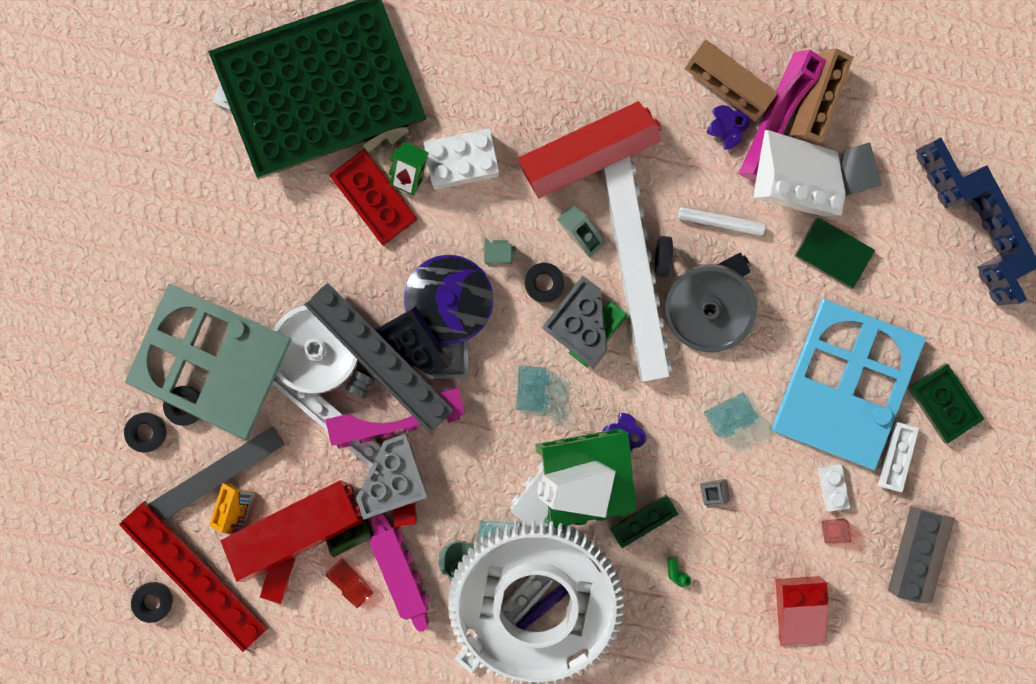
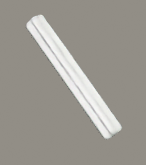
[678,207,765,236]

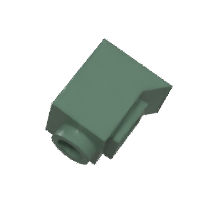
[484,237,516,264]

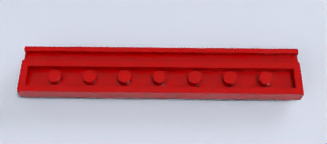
[119,501,268,652]

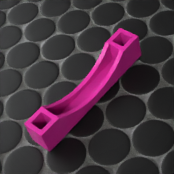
[738,50,827,183]
[325,388,465,449]

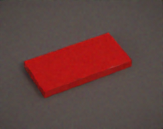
[329,149,418,246]

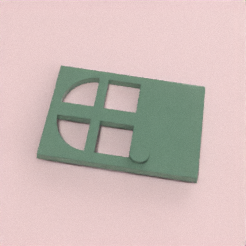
[125,284,292,440]

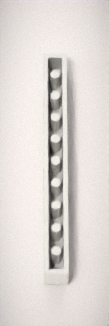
[602,156,672,381]

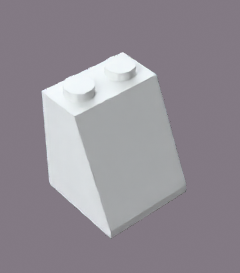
[537,461,616,517]

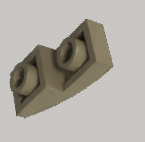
[363,126,410,152]

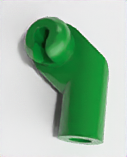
[667,557,691,587]

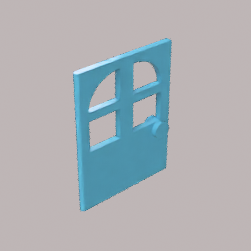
[771,299,926,470]

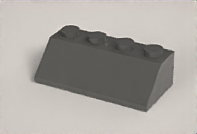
[888,506,955,603]

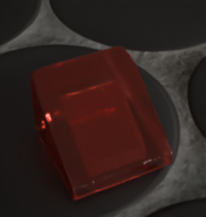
[821,518,851,543]

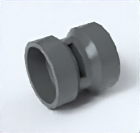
[345,369,375,399]

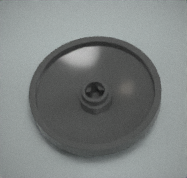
[665,264,757,352]

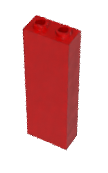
[518,101,662,199]
[220,480,364,582]

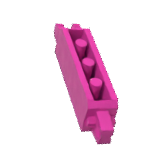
[370,513,430,632]

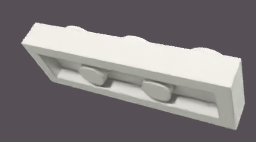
[878,422,919,492]

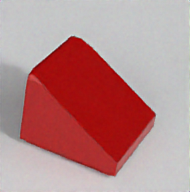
[393,502,418,527]

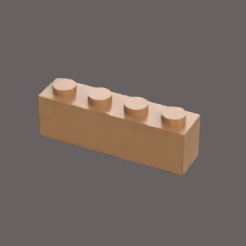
[685,40,778,122]
[789,48,854,144]

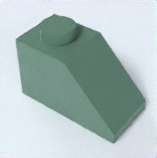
[557,205,606,258]

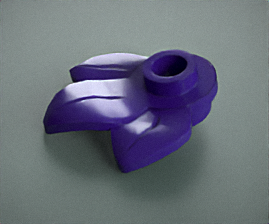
[707,105,750,150]
[602,413,646,452]

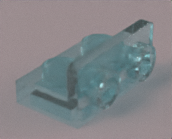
[516,365,550,412]
[704,392,759,438]

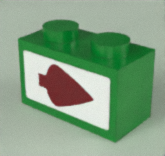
[389,141,429,196]

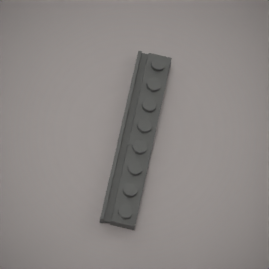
[304,283,454,433]

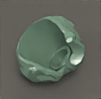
[438,540,475,581]

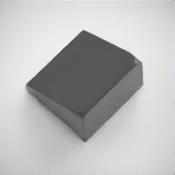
[700,479,730,505]

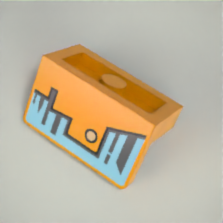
[209,483,256,534]

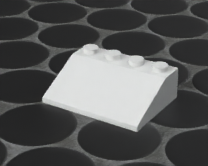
[753,130,846,217]

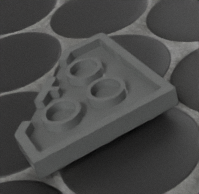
[542,276,608,369]

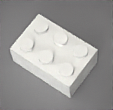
[424,128,499,190]

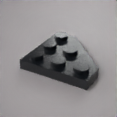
[374,306,452,376]

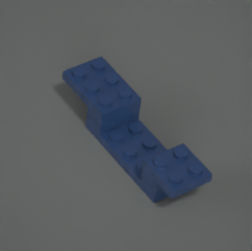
[915,137,1036,305]

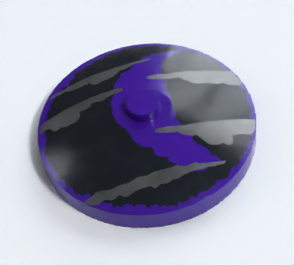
[404,255,494,344]

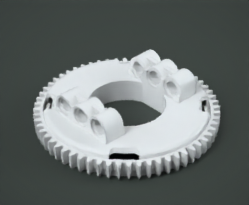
[448,520,624,684]

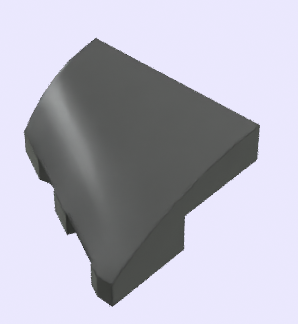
[841,142,882,196]

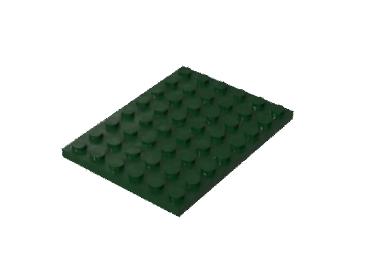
[208,0,426,180]

